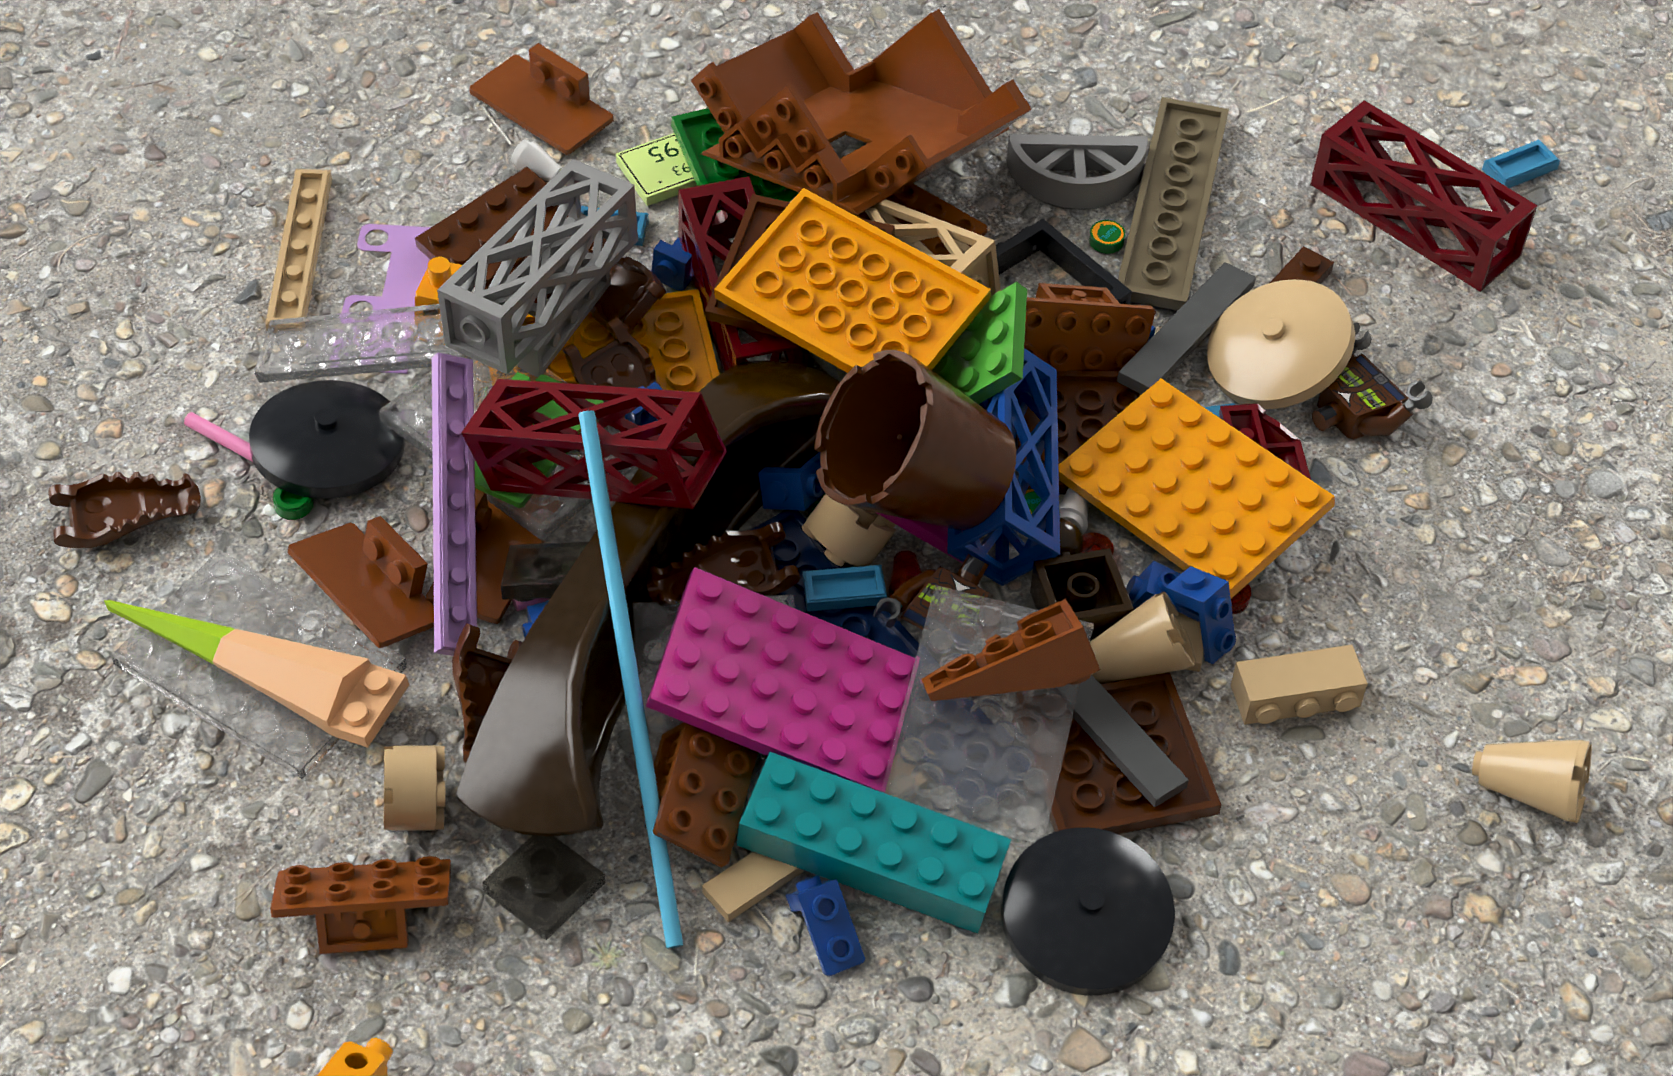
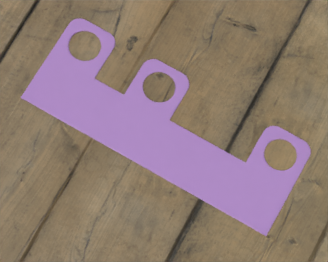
[331,224,431,374]

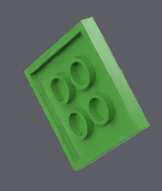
[932,281,1027,404]

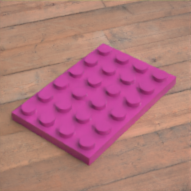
[645,567,920,793]

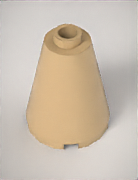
[1090,592,1196,684]
[1472,740,1592,823]

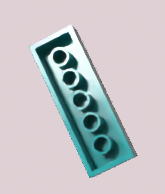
[737,752,1011,934]

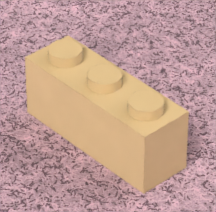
[1230,644,1368,725]

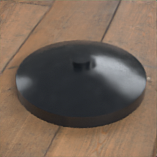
[249,380,405,499]
[1001,827,1175,996]

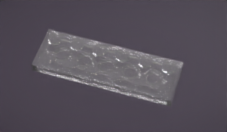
[254,304,473,383]

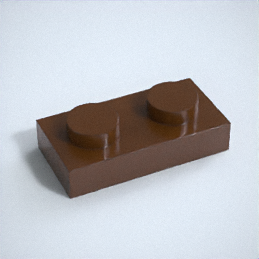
[1270,246,1334,284]

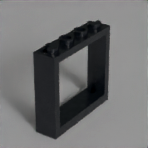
[996,219,1132,304]

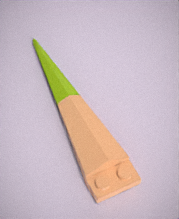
[104,600,409,748]

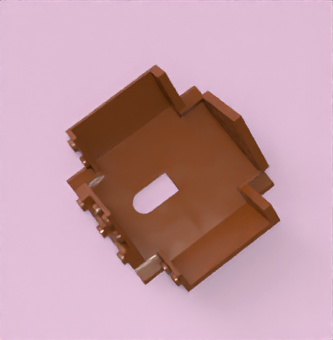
[691,9,1032,215]

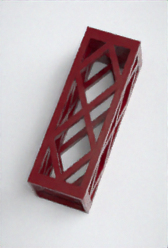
[1310,100,1538,292]
[678,176,809,372]
[461,379,727,509]

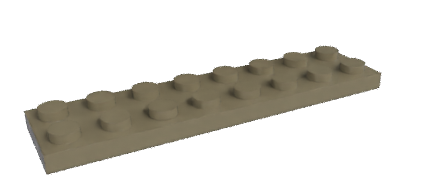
[1118,97,1229,310]

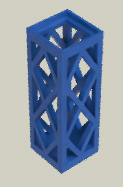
[947,348,1060,586]

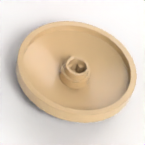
[1207,280,1355,409]

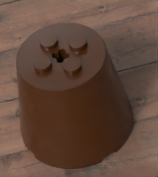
[814,350,1016,530]

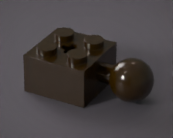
[1030,518,1134,642]

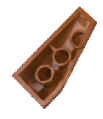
[921,599,1101,701]

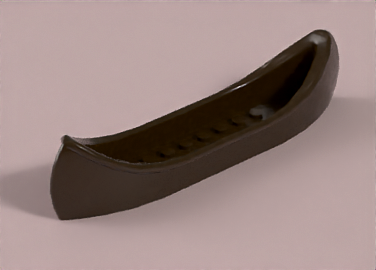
[456,360,840,837]

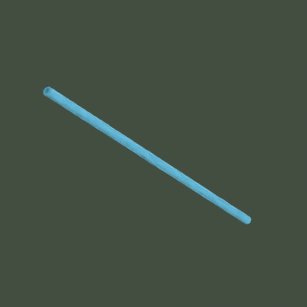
[578,410,684,949]

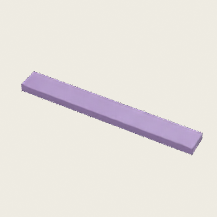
[432,352,477,656]

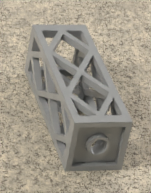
[437,159,638,374]

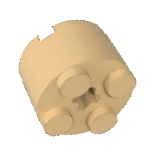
[802,494,896,567]
[383,745,445,831]

